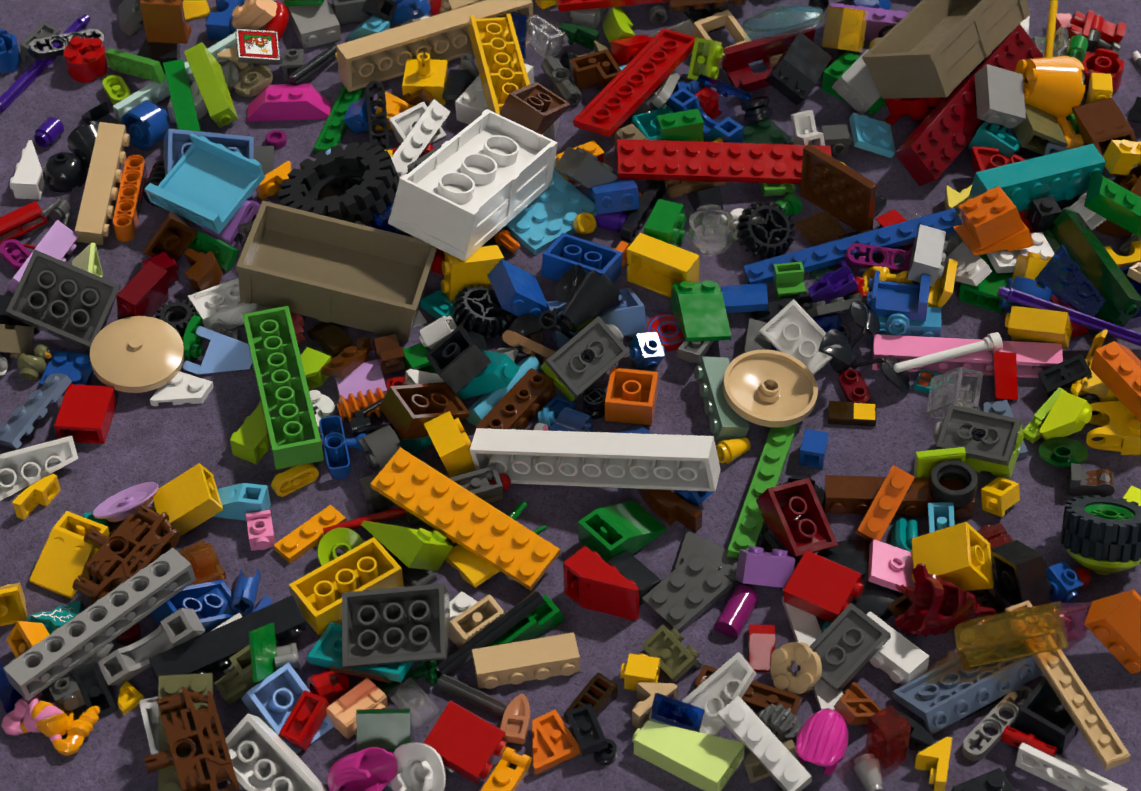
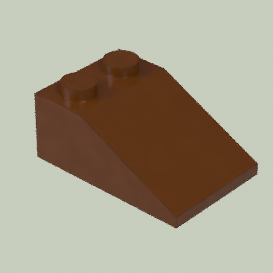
[499,82,571,134]
[380,382,470,440]

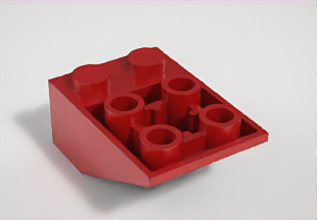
[563,546,639,621]

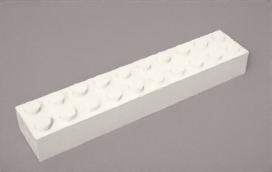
[470,428,721,492]

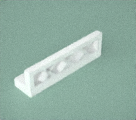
[1015,742,1128,791]

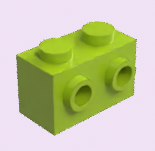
[687,37,723,83]

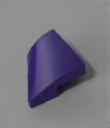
[808,258,859,304]

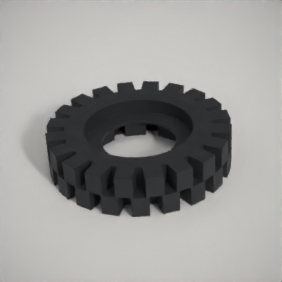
[278,142,400,225]

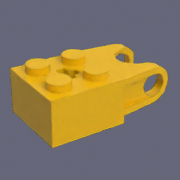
[1086,400,1141,455]

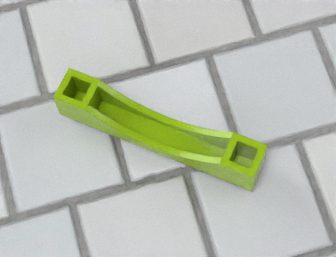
[230,347,331,465]

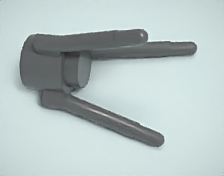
[28,198,72,236]

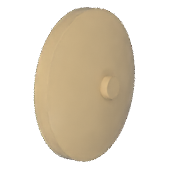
[90,316,184,393]
[722,349,818,427]

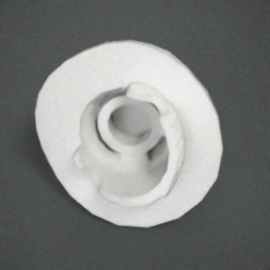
[391,743,446,791]

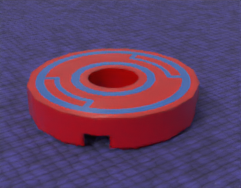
[646,313,685,351]

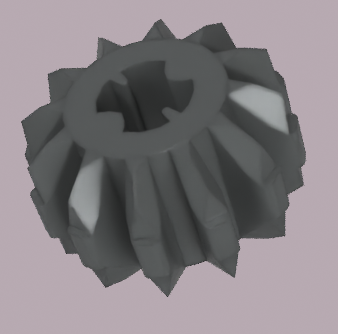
[758,704,802,743]

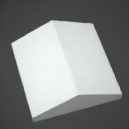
[389,101,447,144]

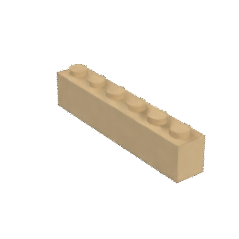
[75,122,130,245]

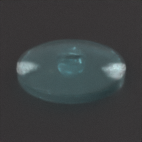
[742,4,824,37]

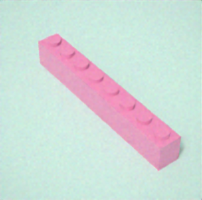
[872,334,1063,378]

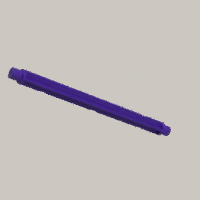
[0,14,90,113]
[997,286,1141,346]

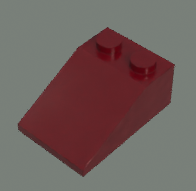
[756,478,838,558]

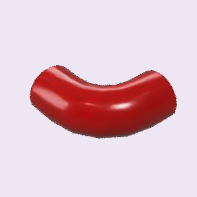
[262,1,289,43]

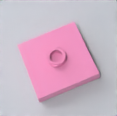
[868,539,916,593]

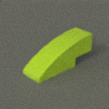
[603,6,635,44]

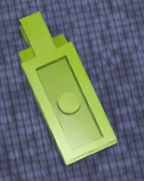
[1023,388,1067,444]

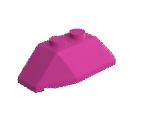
[247,84,331,122]

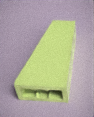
[632,721,744,791]

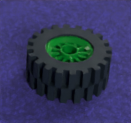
[1060,495,1141,563]

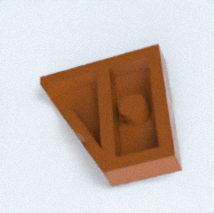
[834,682,887,725]

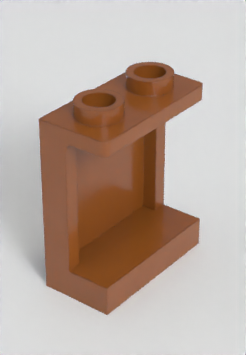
[140,0,191,44]

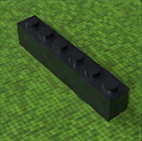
[149,595,306,685]

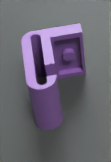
[195,199,261,248]

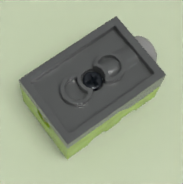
[540,316,629,401]
[933,404,1024,479]

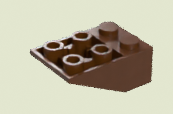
[1072,98,1137,157]

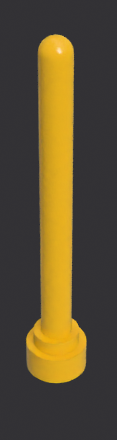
[1044,0,1058,58]

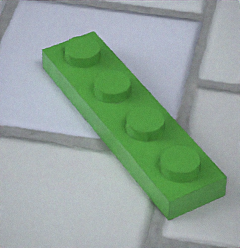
[105,48,166,83]

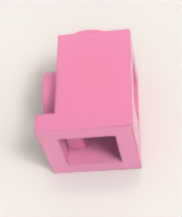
[246,510,275,551]

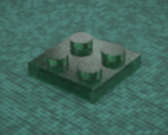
[743,117,792,145]

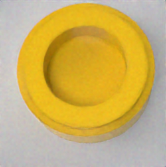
[573,212,596,235]

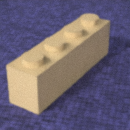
[472,632,580,689]

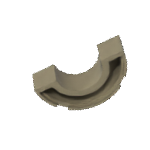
[0,324,34,358]

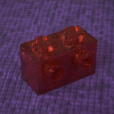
[866,705,911,769]

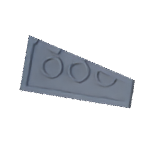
[0,373,72,449]

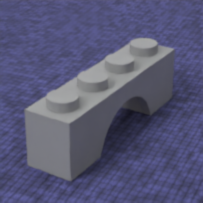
[97,608,205,685]

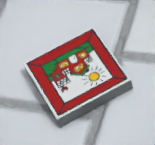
[235,29,280,65]

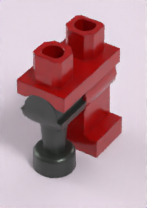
[1066,10,1127,54]

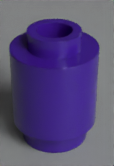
[34,117,64,148]
[595,211,629,233]

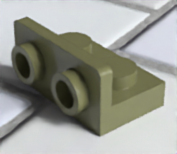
[641,624,702,683]

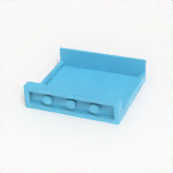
[145,133,265,234]

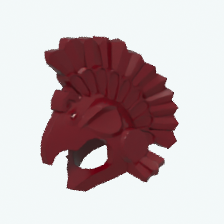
[894,564,995,638]

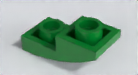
[183,315,204,363]

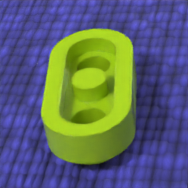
[102,75,131,105]

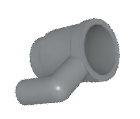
[274,642,301,669]

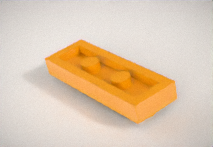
[274,504,347,564]

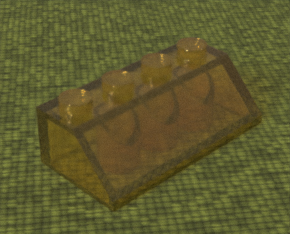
[954,601,1069,668]

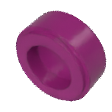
[265,130,287,149]

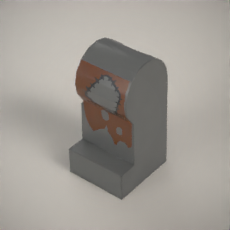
[1067,463,1115,497]

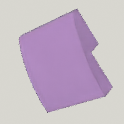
[334,359,387,401]

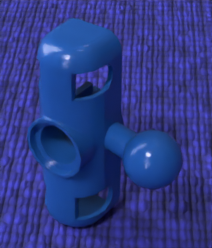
[390,0,431,24]
[319,415,368,480]

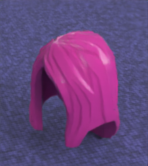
[795,708,848,776]
[327,747,398,791]

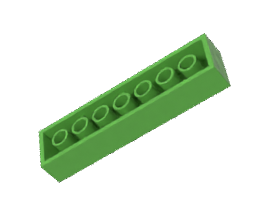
[242,306,324,470]

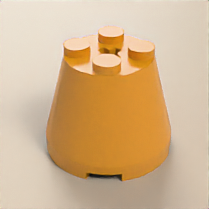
[1015,56,1086,119]

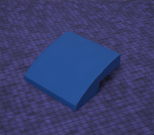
[722,283,768,313]

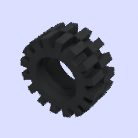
[155,299,197,339]

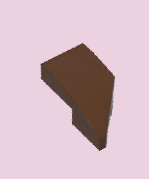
[400,88,434,107]

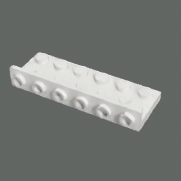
[188,278,273,333]

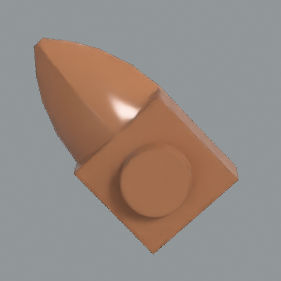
[500,693,530,745]

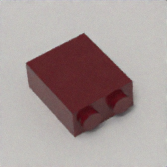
[116,261,169,320]

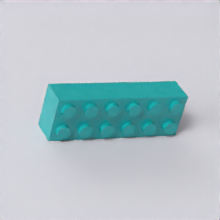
[968,144,1106,212]

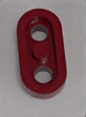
[839,369,871,403]

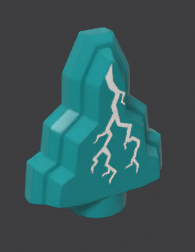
[27,600,84,634]

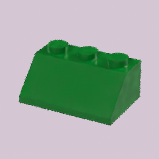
[1084,171,1141,238]

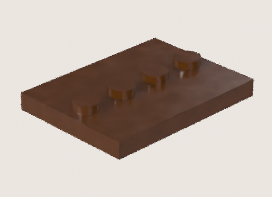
[800,144,877,231]

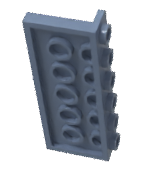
[892,627,1043,735]

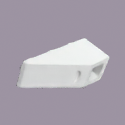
[10,140,46,200]

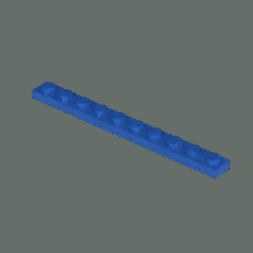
[743,208,962,284]

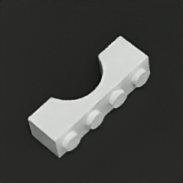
[718,695,812,791]

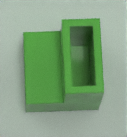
[773,262,806,300]

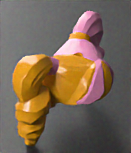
[1,692,100,756]

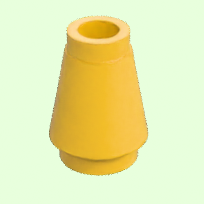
[716,437,751,464]

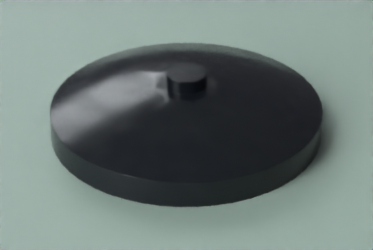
[817,540,904,620]

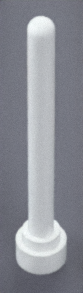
[893,332,1003,373]

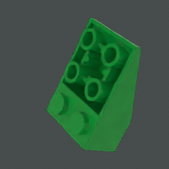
[578,500,667,563]

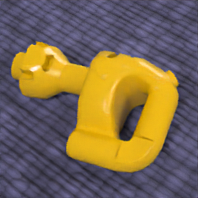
[862,266,914,294]

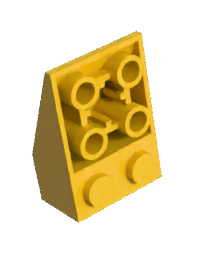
[29,511,110,599]

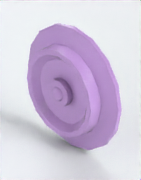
[93,482,159,522]

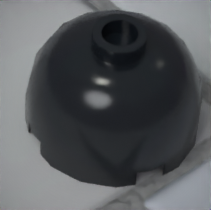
[43,152,87,193]

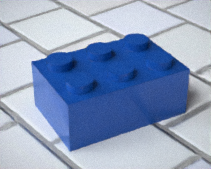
[541,233,623,283]

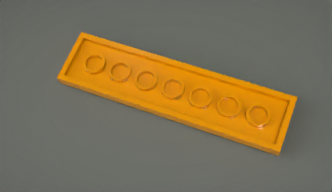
[370,447,560,591]

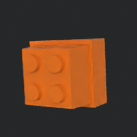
[953,186,1034,256]

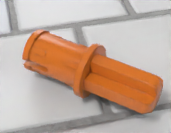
[492,229,520,253]

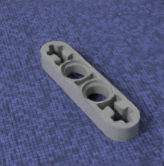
[651,70,681,109]
[962,685,1032,761]

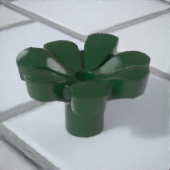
[413,660,440,686]

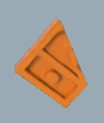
[532,710,581,775]

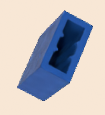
[488,259,550,319]

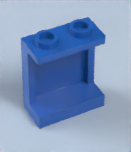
[587,175,640,214]
[867,270,931,321]

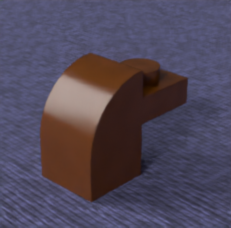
[184,248,223,292]
[372,334,405,374]

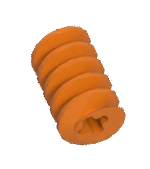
[337,387,385,425]

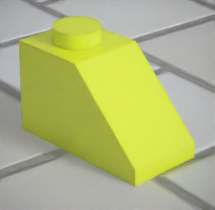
[1039,391,1093,440]

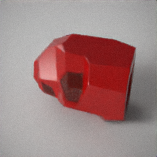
[307,671,351,704]

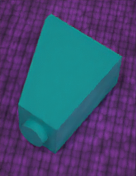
[456,350,520,400]

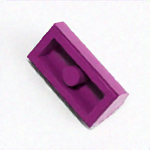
[714,585,758,639]

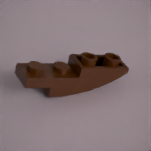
[636,488,702,533]

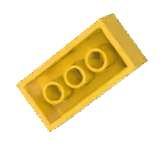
[289,537,404,636]

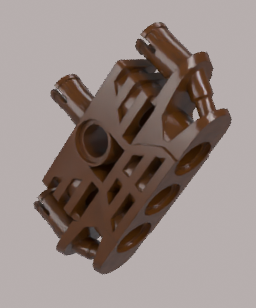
[72,504,180,605]
[144,687,240,791]

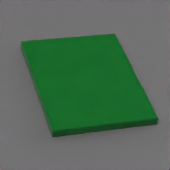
[249,623,278,682]

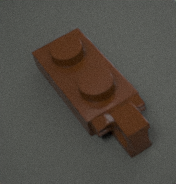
[322,336,373,379]

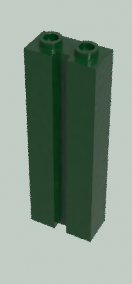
[1043,209,1141,327]

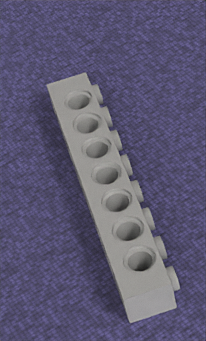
[3,548,196,701]

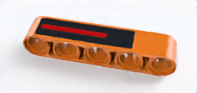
[113,155,147,242]

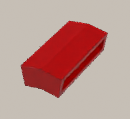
[0,201,48,244]

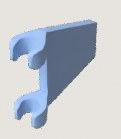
[183,326,252,375]

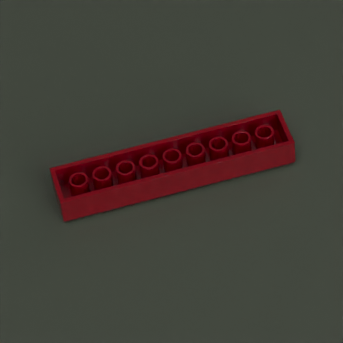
[895,24,1044,186]

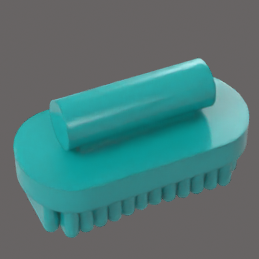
[890,518,918,552]

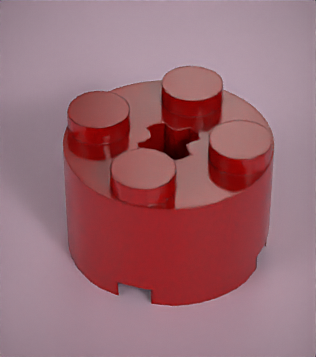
[63,37,108,83]
[1082,49,1124,95]

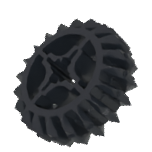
[735,201,795,260]
[452,284,513,339]

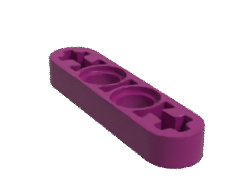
[844,243,912,272]

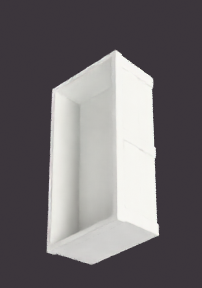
[388,109,557,262]

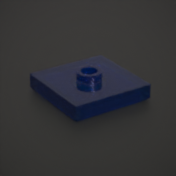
[697,74,752,101]

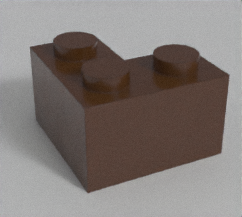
[569,49,622,92]

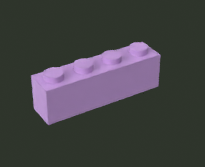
[5,220,79,294]

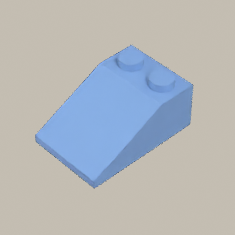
[241,662,335,754]

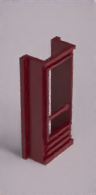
[722,24,833,96]

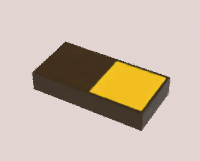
[828,401,876,426]

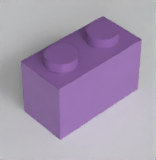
[735,546,795,588]

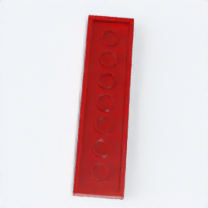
[573,28,695,137]

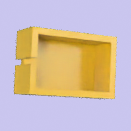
[627,233,700,298]

